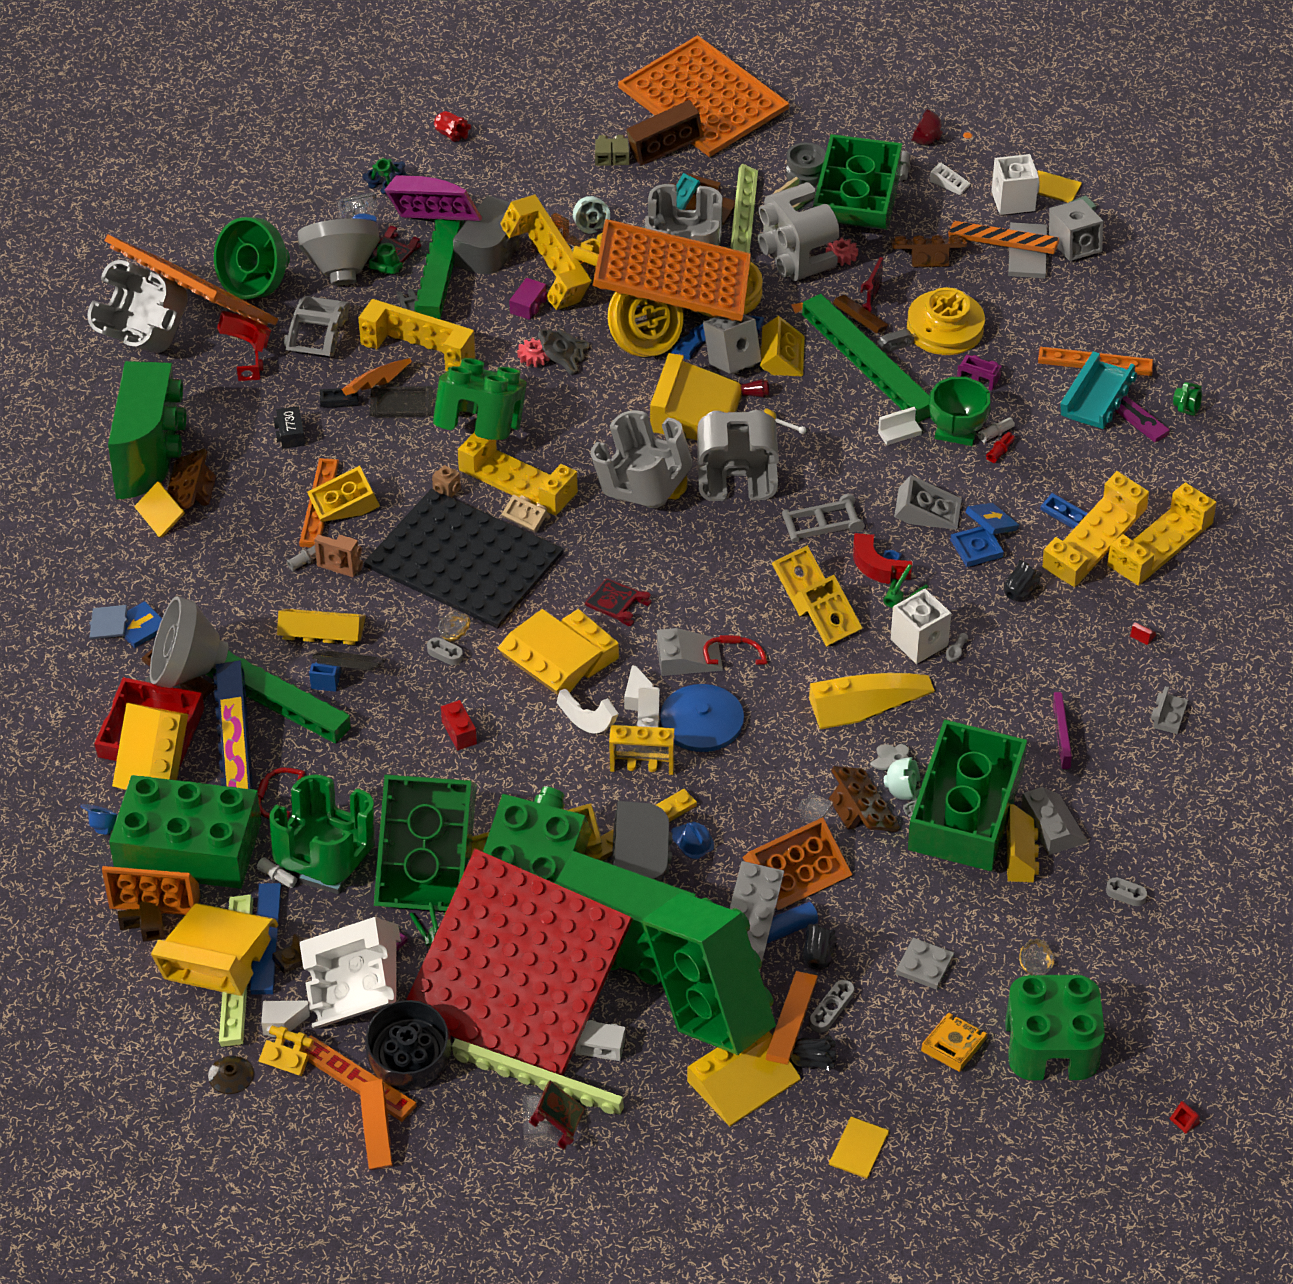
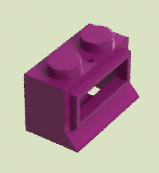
[957,354,1002,391]

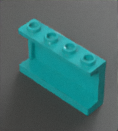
[1060,351,1137,429]

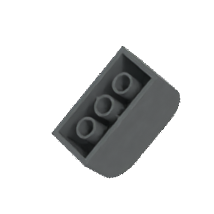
[453,195,521,275]
[612,801,673,883]

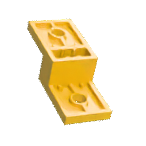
[772,545,862,647]

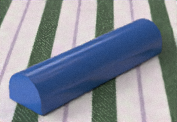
[1040,493,1088,529]
[767,901,818,943]

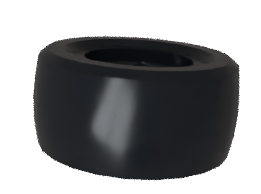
[365,1000,451,1091]

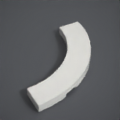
[557,689,619,733]

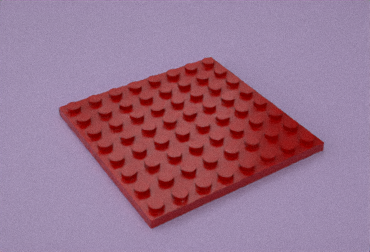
[406,849,633,1076]

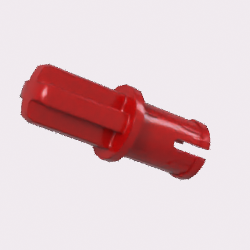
[986,432,1015,463]

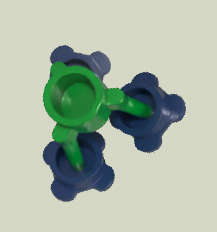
[362,158,407,194]

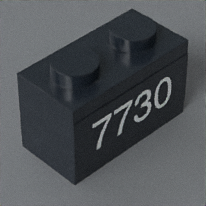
[273,406,305,449]

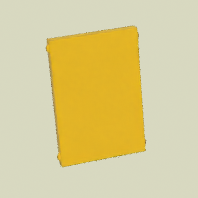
[1037,170,1082,203]
[134,481,185,538]
[829,1117,889,1179]

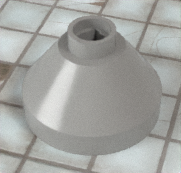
[297,219,380,286]
[150,596,228,688]

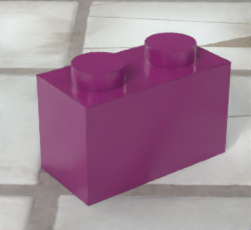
[509,278,548,320]

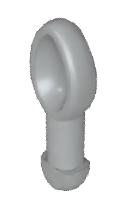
[946,633,968,662]

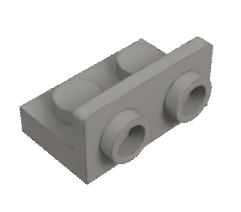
[1151,686,1188,734]

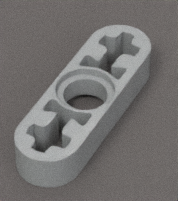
[810,980,854,1033]

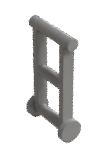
[782,494,865,543]

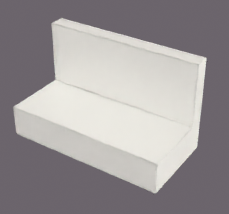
[878,407,922,445]

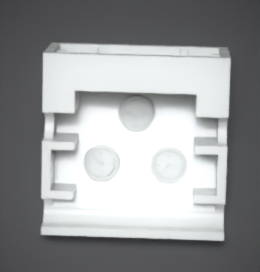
[300,917,401,1029]

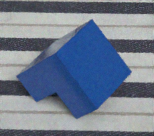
[309,662,341,692]

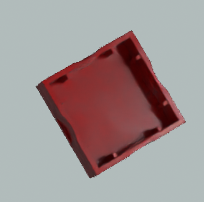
[94,677,205,768]

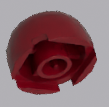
[911,109,943,146]

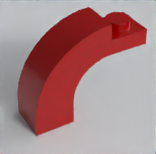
[217,311,271,352]
[853,533,912,584]

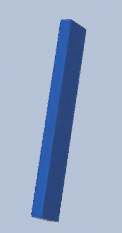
[250,883,281,994]

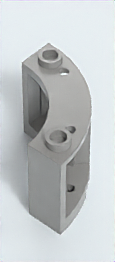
[284,296,350,357]

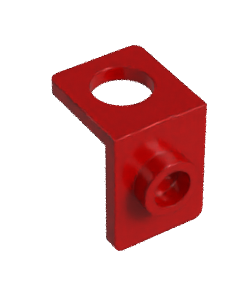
[237,351,264,381]

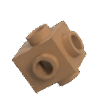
[432,465,461,498]

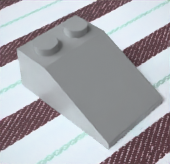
[894,475,962,529]
[657,628,723,676]

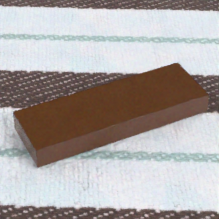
[833,295,888,334]

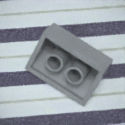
[1021,787,1088,855]

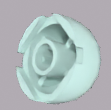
[573,196,610,234]
[884,757,920,800]

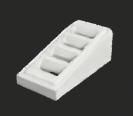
[930,163,970,195]

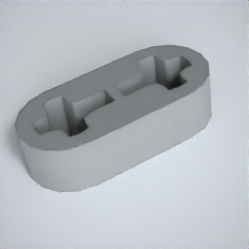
[427,638,463,665]
[1106,878,1147,906]

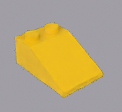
[307,466,380,522]

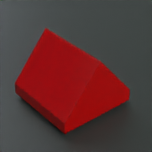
[1130,623,1156,645]
[1169,1101,1200,1134]

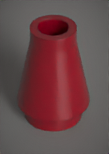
[741,379,769,398]

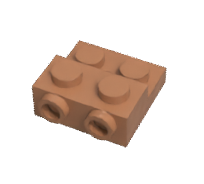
[314,534,363,577]

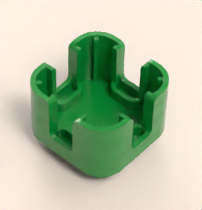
[433,358,527,440]
[270,775,375,886]
[1005,975,1105,1081]

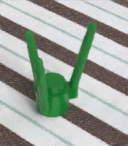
[883,564,928,609]
[410,902,446,946]

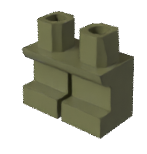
[595,135,629,166]

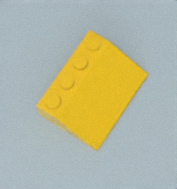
[497,609,602,695]
[112,703,188,790]
[687,1032,801,1127]

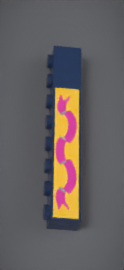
[213,660,253,790]

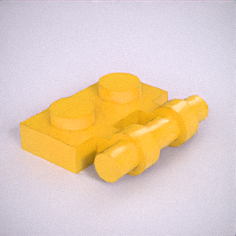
[259,1025,314,1076]

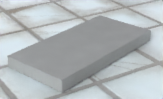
[1008,222,1047,278]

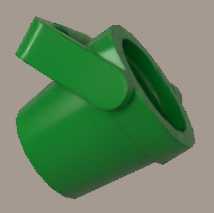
[368,243,403,274]
[1173,382,1202,416]

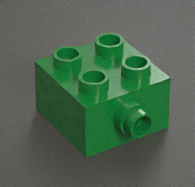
[483,787,592,883]

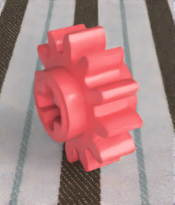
[826,238,858,266]
[517,338,550,367]

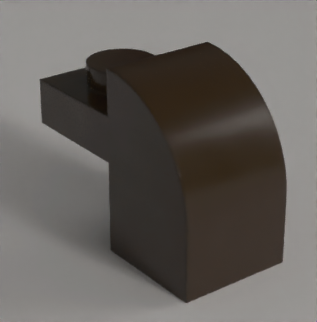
[117,901,165,942]

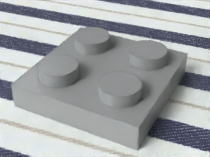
[896,938,954,990]

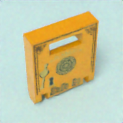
[921,1013,988,1072]

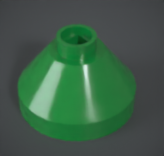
[214,217,290,299]

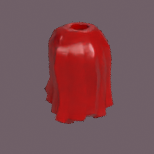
[434,111,471,142]

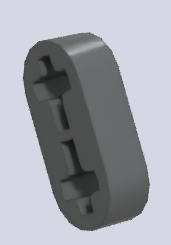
[878,329,914,353]

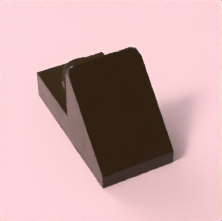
[272,934,306,973]

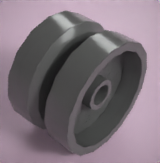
[786,142,826,186]

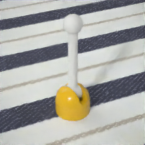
[764,408,806,434]

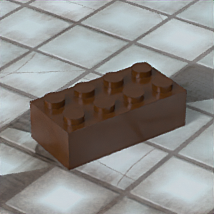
[626,100,704,166]

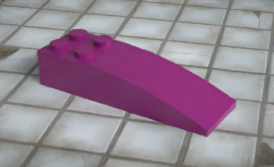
[385,175,483,221]

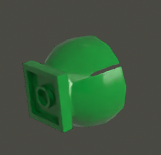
[929,377,991,446]

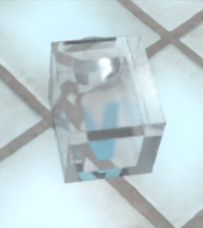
[798,792,833,823]

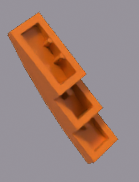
[341,358,412,395]
[360,1079,393,1170]

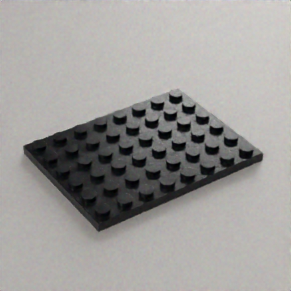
[364,489,564,629]

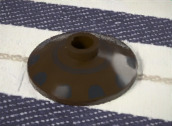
[208,1056,254,1094]

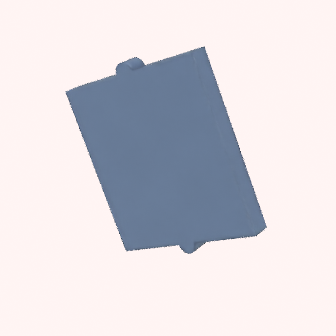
[89,605,128,639]

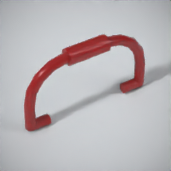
[703,635,768,665]
[257,768,305,821]

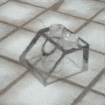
[337,192,378,221]
[523,1095,571,1149]

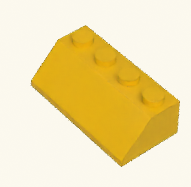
[277,609,366,645]

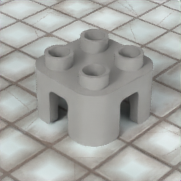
[758,182,839,281]
[645,184,722,246]
[88,260,188,353]
[591,410,692,508]
[697,410,779,501]

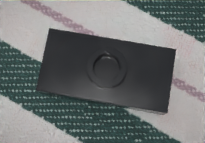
[319,388,359,408]

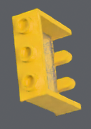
[609,725,674,775]

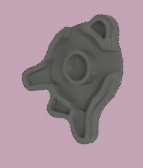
[538,329,589,375]

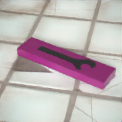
[1115,396,1170,443]
[1052,692,1072,769]

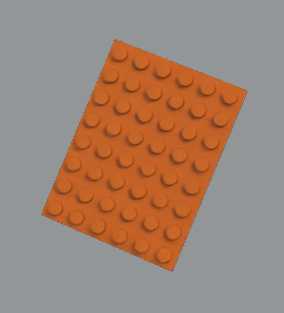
[618,35,789,157]
[593,219,751,321]
[104,234,278,326]

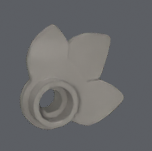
[870,744,909,770]

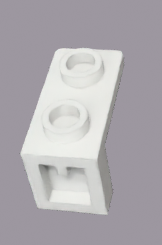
[637,687,660,727]

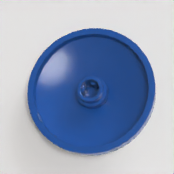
[660,684,744,752]

